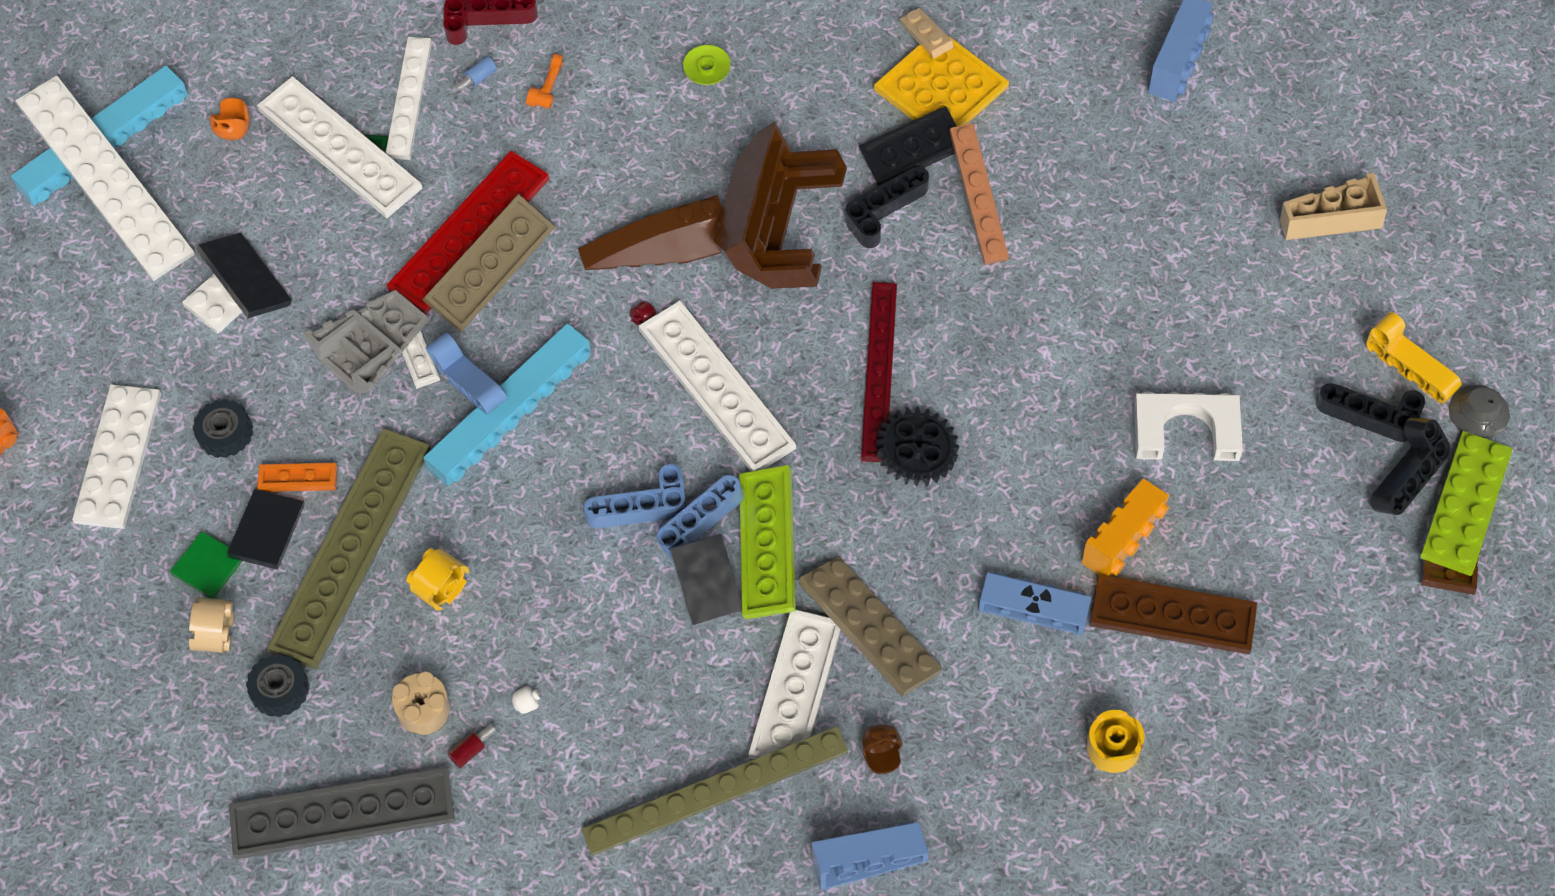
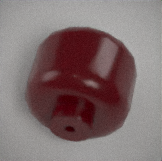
[629,301,656,325]

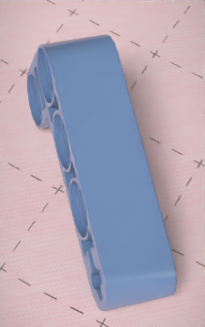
[425,332,507,415]
[584,464,686,528]
[657,475,744,563]

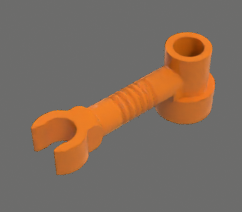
[526,53,563,109]

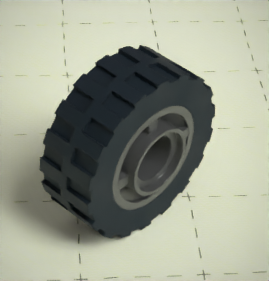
[193,399,253,458]
[246,654,309,717]

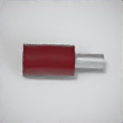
[447,724,496,769]

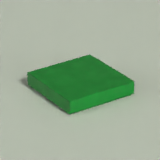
[170,531,243,599]

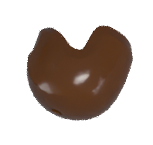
[861,724,903,774]

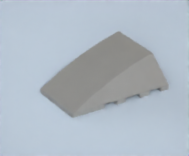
[302,290,429,393]

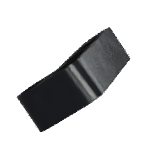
[846,167,929,248]
[1316,383,1425,442]
[1371,417,1451,515]

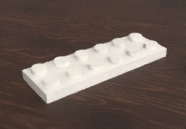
[72,384,161,529]
[748,610,841,759]

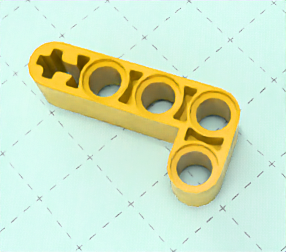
[1366,312,1462,404]

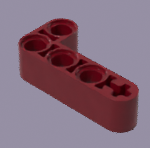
[443,0,538,45]

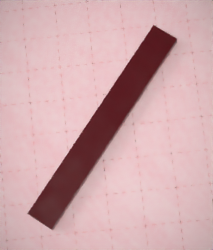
[861,282,897,463]

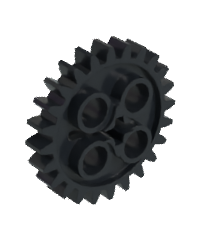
[875,407,959,486]

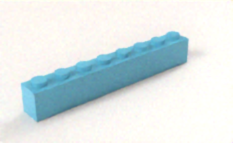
[11,66,188,206]
[423,323,591,486]

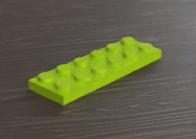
[1420,431,1513,576]
[739,465,796,619]

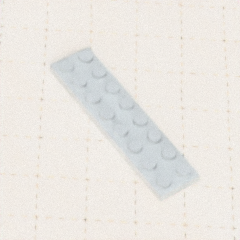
[257,76,422,219]
[639,301,796,472]

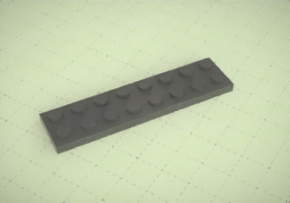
[229,767,455,859]

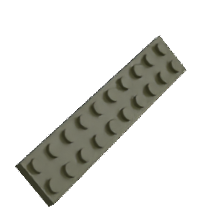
[267,428,431,670]

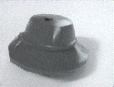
[1449,385,1510,438]

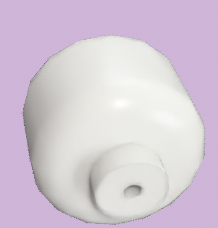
[512,686,541,714]

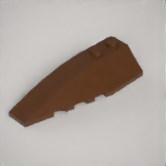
[578,195,722,271]

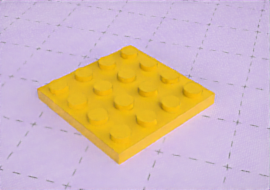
[874,34,1009,126]

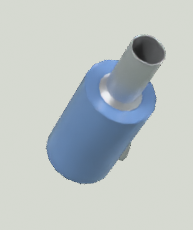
[454,56,497,92]

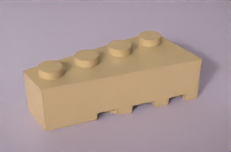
[1280,172,1387,240]

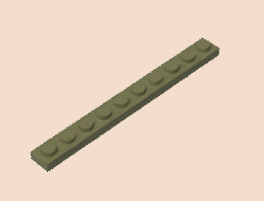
[582,726,848,856]

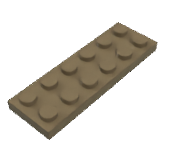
[423,194,555,333]
[798,557,943,697]

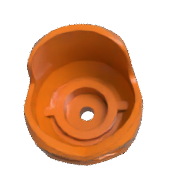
[209,98,250,141]

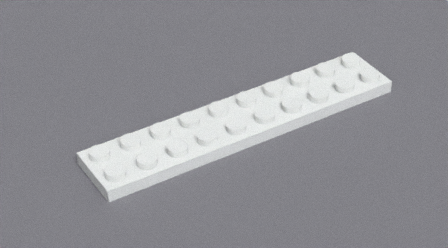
[15,76,195,281]

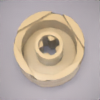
[189,597,235,653]
[392,672,450,735]

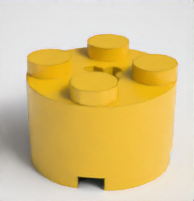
[406,548,469,611]
[1086,710,1145,773]

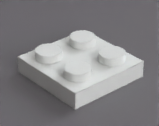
[182,274,242,334]

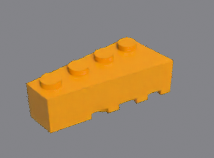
[1082,478,1169,576]

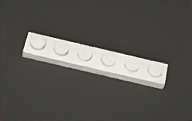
[386,37,432,160]

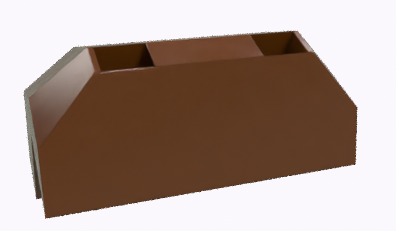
[713,121,847,289]

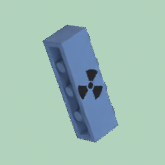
[979,572,1091,635]

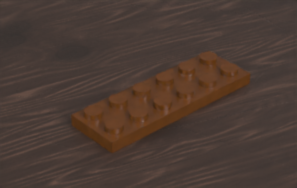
[1090,574,1258,655]

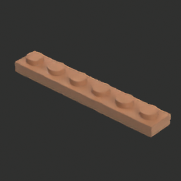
[949,123,1009,265]

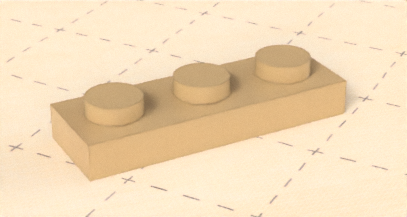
[900,7,954,59]

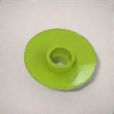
[683,45,731,85]

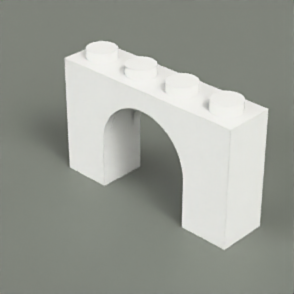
[1134,392,1243,461]

